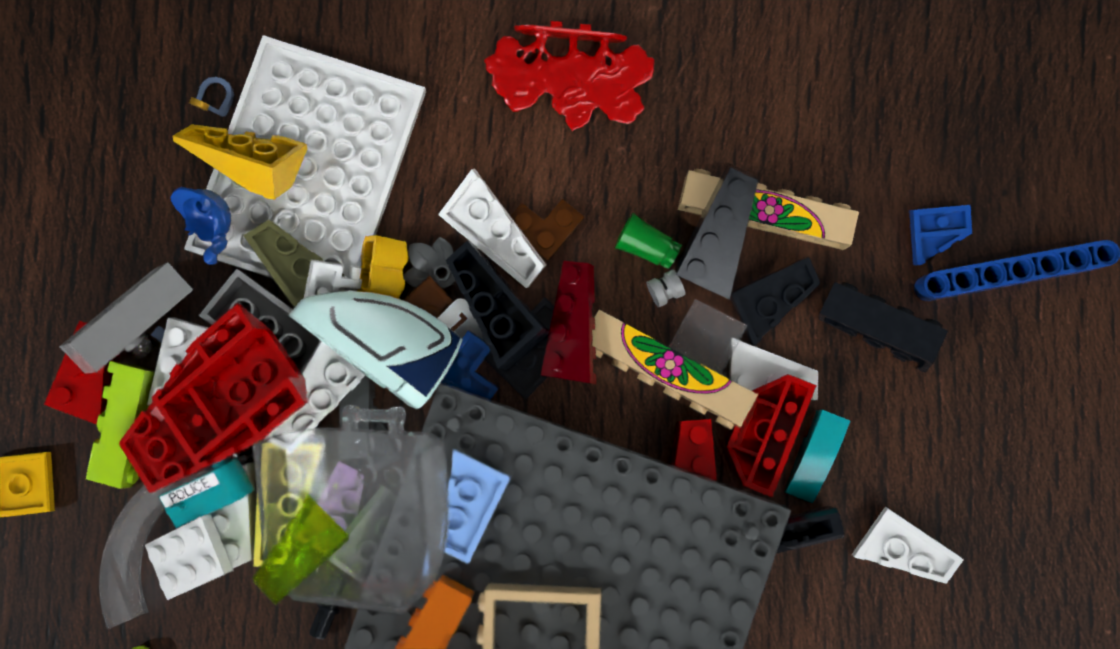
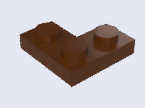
[511,199,584,262]

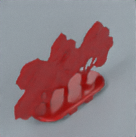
[484,21,655,131]

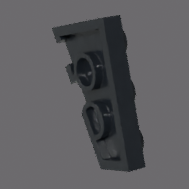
[730,257,820,346]

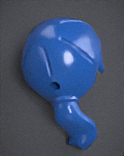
[171,187,231,264]

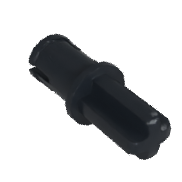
[309,577,348,639]

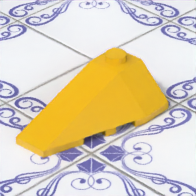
[173,124,307,200]

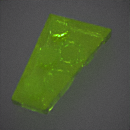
[252,494,350,605]

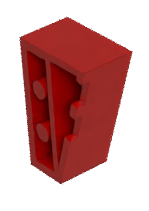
[44,321,120,425]

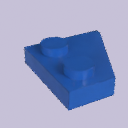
[909,205,972,265]

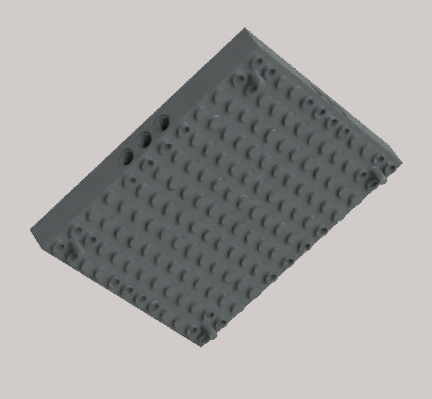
[344,383,791,649]

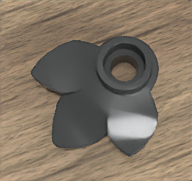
[403,237,455,288]

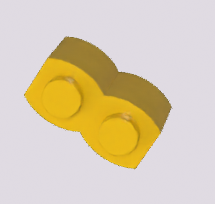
[357,235,409,299]

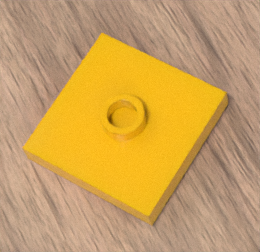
[0,452,55,517]

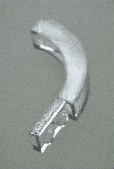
[99,453,247,629]

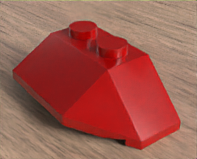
[727,374,817,498]

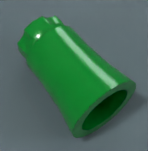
[614,212,681,269]

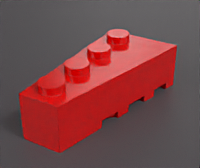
[671,419,717,481]

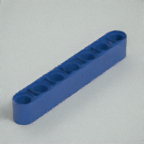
[914,240,1120,301]

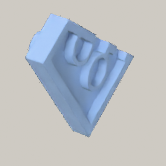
[440,449,511,563]

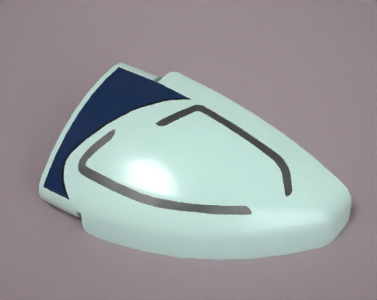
[289,291,462,409]

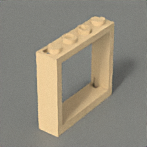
[477,583,601,649]

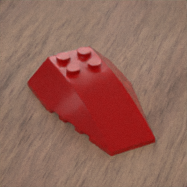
[118,304,308,493]

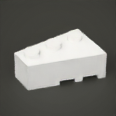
[209,462,257,568]

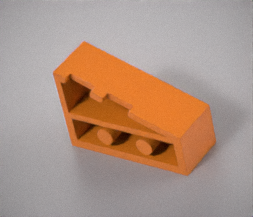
[395,574,475,649]

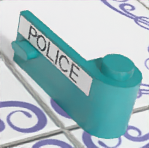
[158,456,255,528]

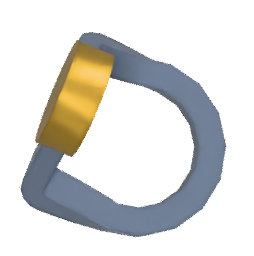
[189,77,234,116]

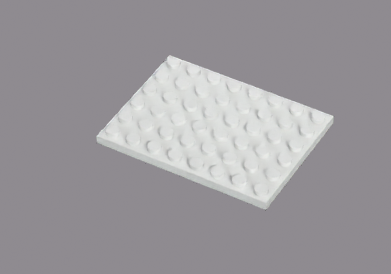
[184,35,426,292]

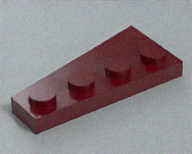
[541,261,596,385]

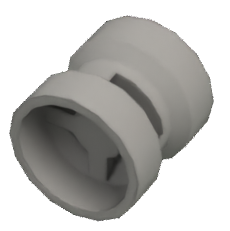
[646,269,686,307]

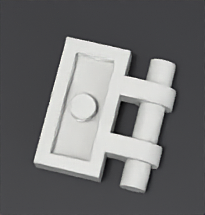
[304,259,362,298]

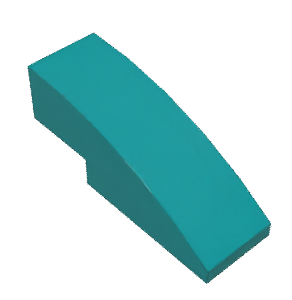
[784,410,850,503]

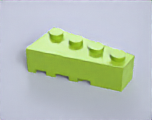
[86,361,155,489]

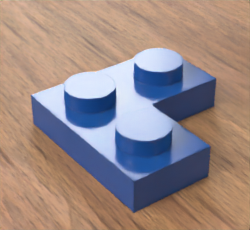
[440,330,499,400]

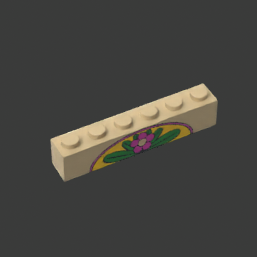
[678,169,859,250]
[592,310,758,430]

